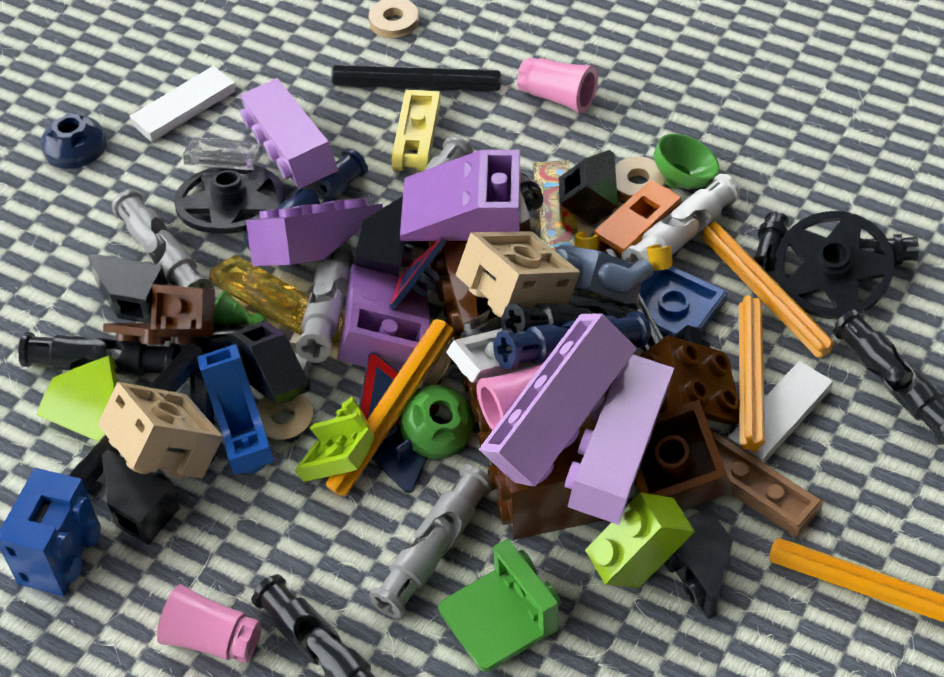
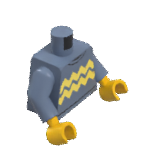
[555,232,673,305]

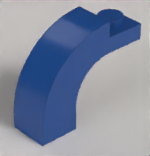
[197,344,274,475]

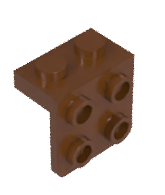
[103,284,215,345]
[640,335,740,426]

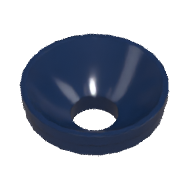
[41,113,107,169]

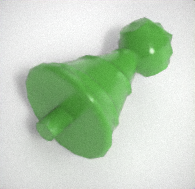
[214,290,268,325]

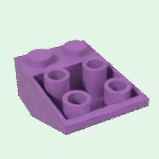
[400,150,521,241]
[246,198,383,266]
[337,264,430,372]

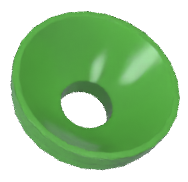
[654,134,719,190]
[399,385,474,459]

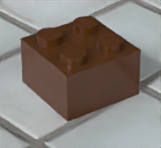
[636,400,733,511]

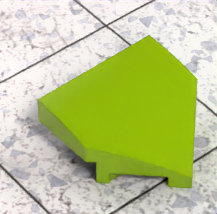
[36,356,119,441]
[294,396,375,482]

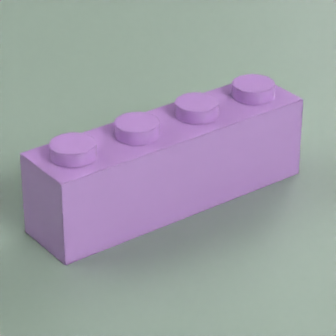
[239,78,339,189]
[478,314,637,487]
[564,354,674,525]

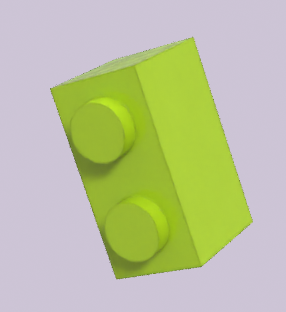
[585,492,695,588]

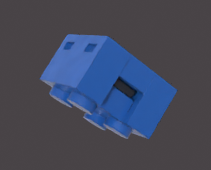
[0,467,101,596]

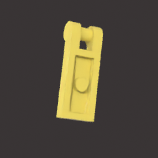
[392,90,441,172]

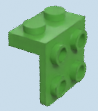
[438,538,561,672]

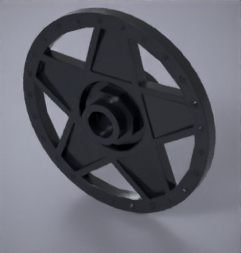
[174,164,285,234]
[775,211,894,319]

